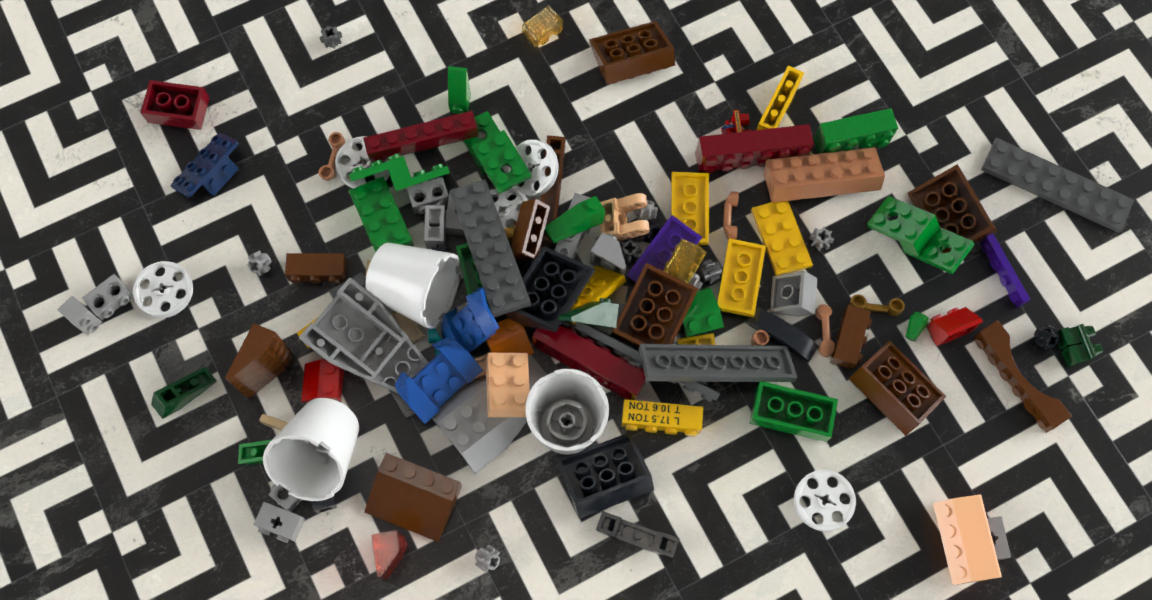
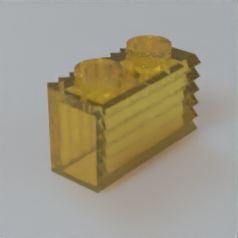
[522,6,563,47]
[663,239,706,283]

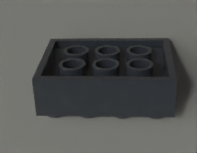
[506,246,595,332]
[557,432,654,519]

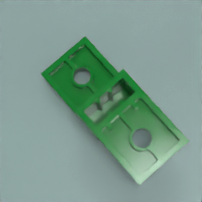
[463,111,532,194]
[349,154,450,191]
[867,196,974,274]

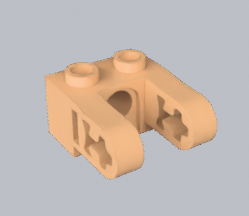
[600,193,649,242]

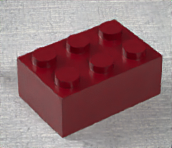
[140,80,210,130]

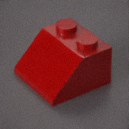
[926,307,983,347]
[301,359,344,403]

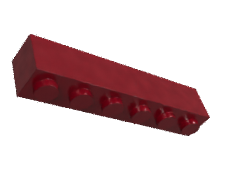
[363,111,479,163]

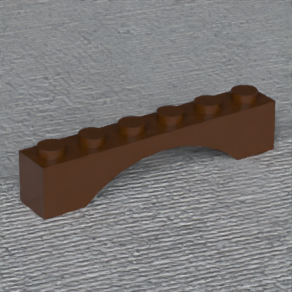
[540,135,566,249]
[973,320,1072,433]

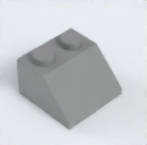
[590,232,626,275]
[770,271,817,317]

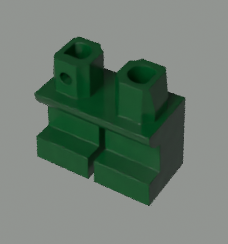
[1057,324,1103,368]

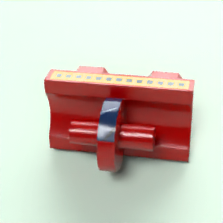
[721,110,752,134]

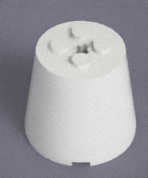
[366,243,461,329]
[526,369,609,455]
[263,398,359,501]

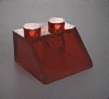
[371,530,407,580]

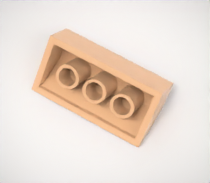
[933,495,1002,585]

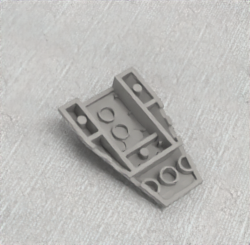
[299,277,428,394]
[431,355,547,474]

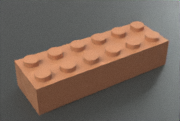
[764,148,885,203]

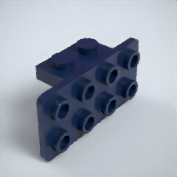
[171,133,239,197]

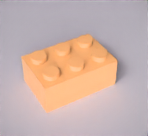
[486,353,530,418]

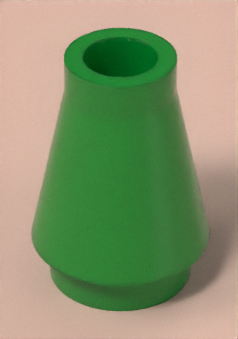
[905,312,929,342]

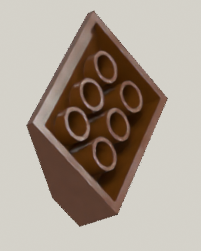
[589,21,675,85]
[907,164,997,254]
[610,263,698,348]
[225,323,293,399]
[849,341,946,436]
[364,453,462,542]

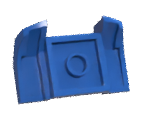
[440,287,499,353]
[395,338,483,424]

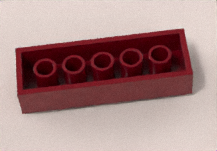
[695,124,814,173]
[532,326,646,400]

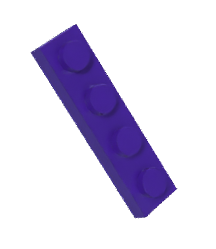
[980,233,1030,308]

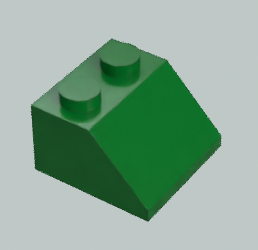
[680,288,724,337]

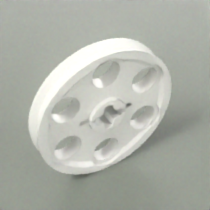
[335,136,390,188]
[507,140,558,196]
[490,187,528,229]
[133,261,193,318]
[794,470,856,531]

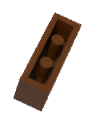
[510,199,550,262]
[285,253,347,284]
[830,305,872,370]

